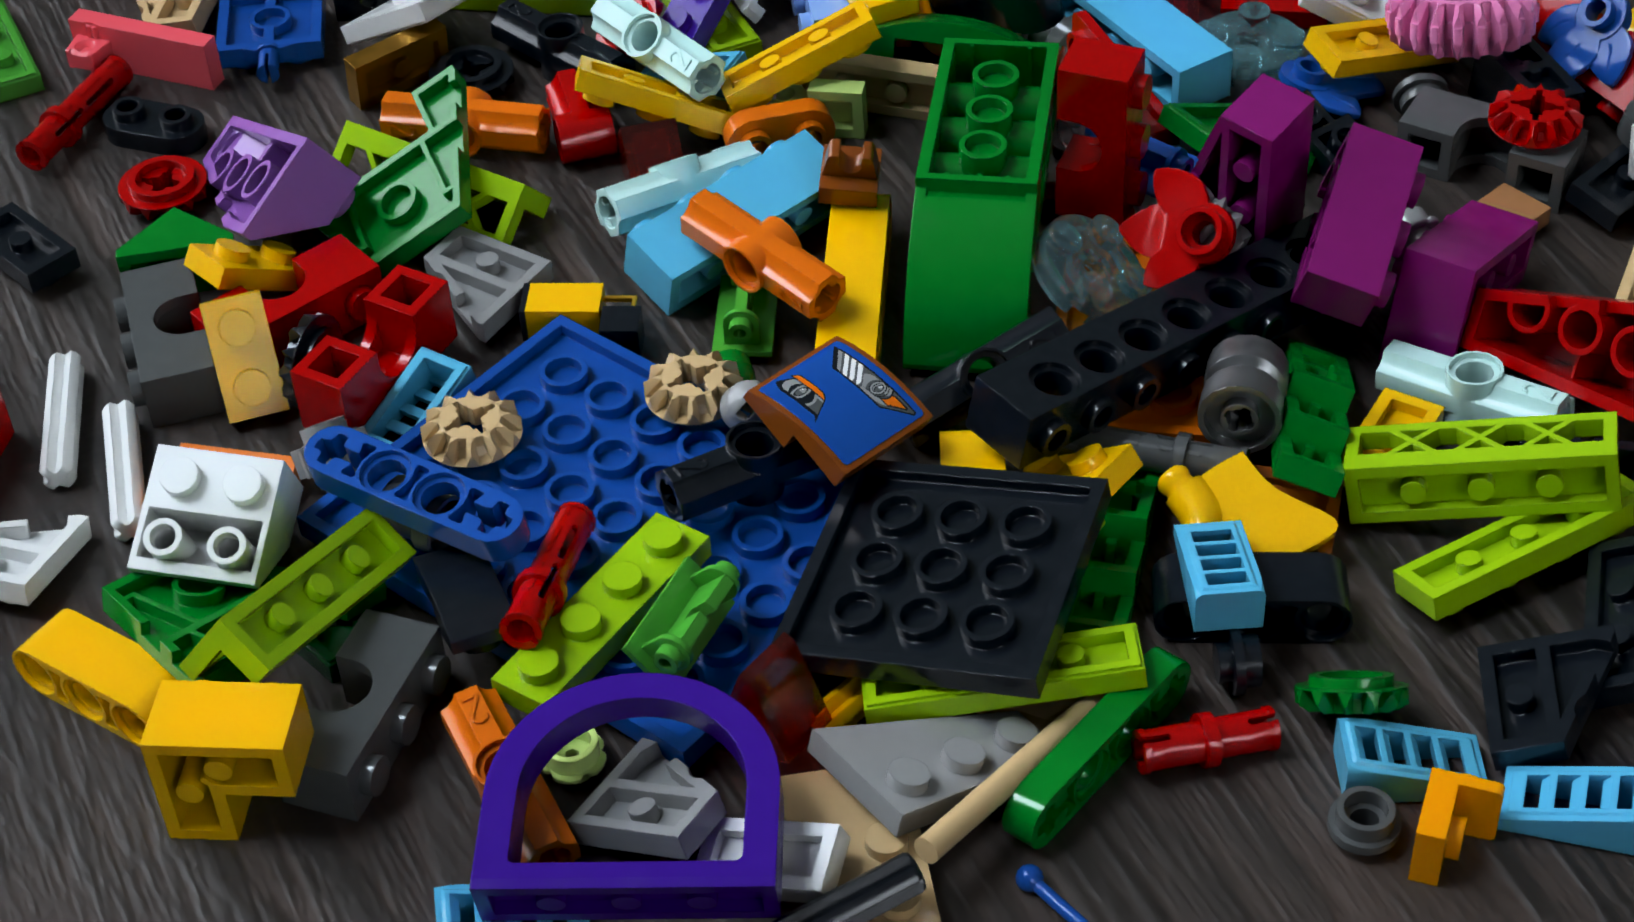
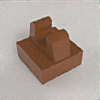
[818,139,882,208]

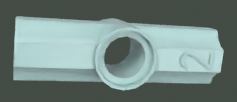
[590,0,726,102]
[594,140,762,237]
[1375,339,1575,421]

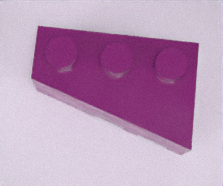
[1290,122,1426,327]
[1378,200,1539,360]

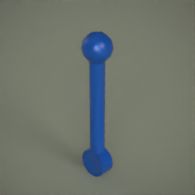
[1015,864,1089,922]

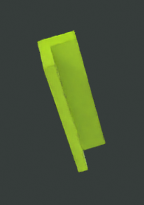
[332,120,552,245]
[1343,411,1622,524]
[179,509,417,683]

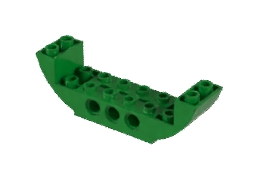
[903,37,1066,374]

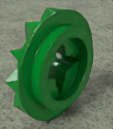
[1294,670,1409,715]

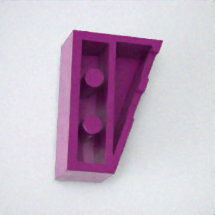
[1190,73,1315,245]

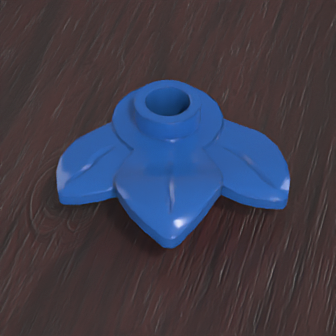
[1537,0,1634,88]
[1278,54,1386,119]

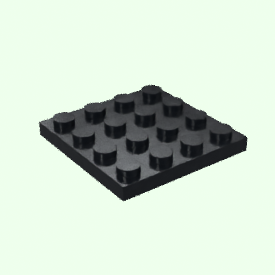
[769,460,1112,699]

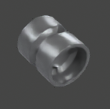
[1197,335,1290,454]

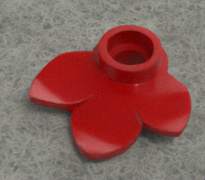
[1119,167,1236,289]

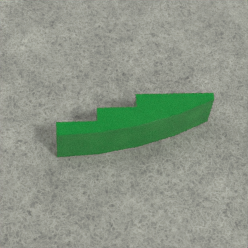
[1271,339,1355,498]
[1063,470,1162,633]

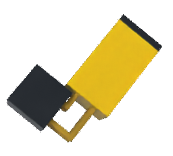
[519,283,645,356]

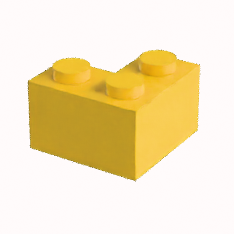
[139,680,314,841]

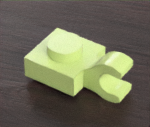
[770,78,868,139]

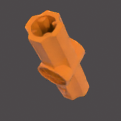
[379,86,552,157]
[680,189,846,322]
[440,684,581,863]

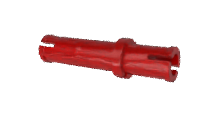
[15,55,133,171]
[499,502,596,650]

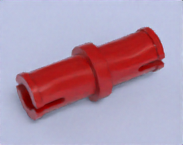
[1131,705,1281,775]

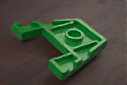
[317,65,472,279]
[102,566,387,682]

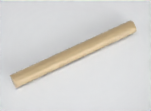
[914,694,1104,864]

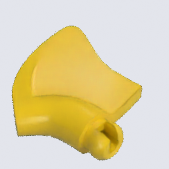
[1157,451,1338,552]

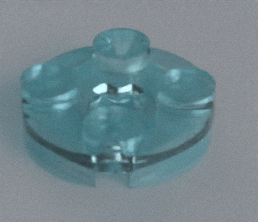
[1198,1,1305,87]
[1032,214,1153,324]

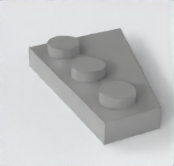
[807,711,1041,838]

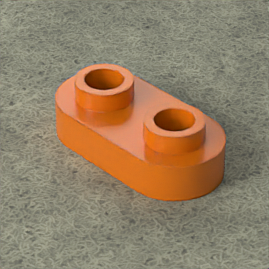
[723,98,836,154]

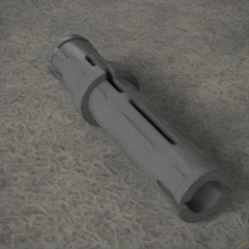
[1057,426,1251,477]

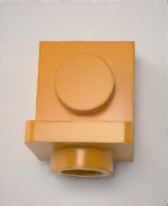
[1408,767,1505,887]

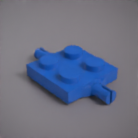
[216,0,326,83]

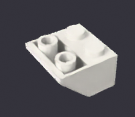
[127,444,304,589]

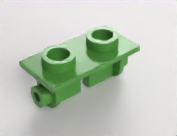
[712,275,778,357]
[621,556,740,677]

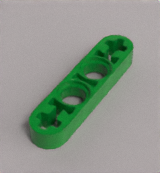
[1002,647,1191,850]

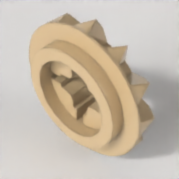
[643,348,743,425]
[420,389,523,468]

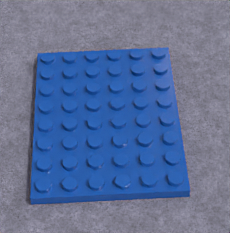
[297,314,845,768]

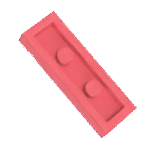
[65,8,225,91]

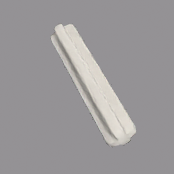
[39,350,85,490]
[102,399,145,542]

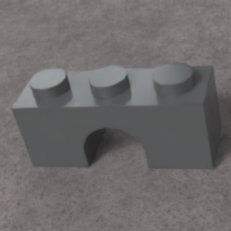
[1397,85,1589,214]
[113,258,226,429]
[281,608,451,822]

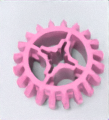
[1385,0,1540,61]

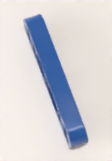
[304,426,530,562]

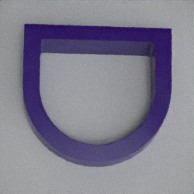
[469,672,784,921]

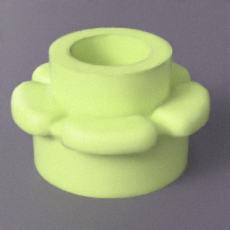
[542,728,607,785]

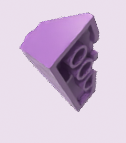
[203,115,361,241]

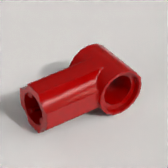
[545,68,618,164]

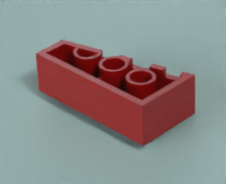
[1460,288,1634,422]

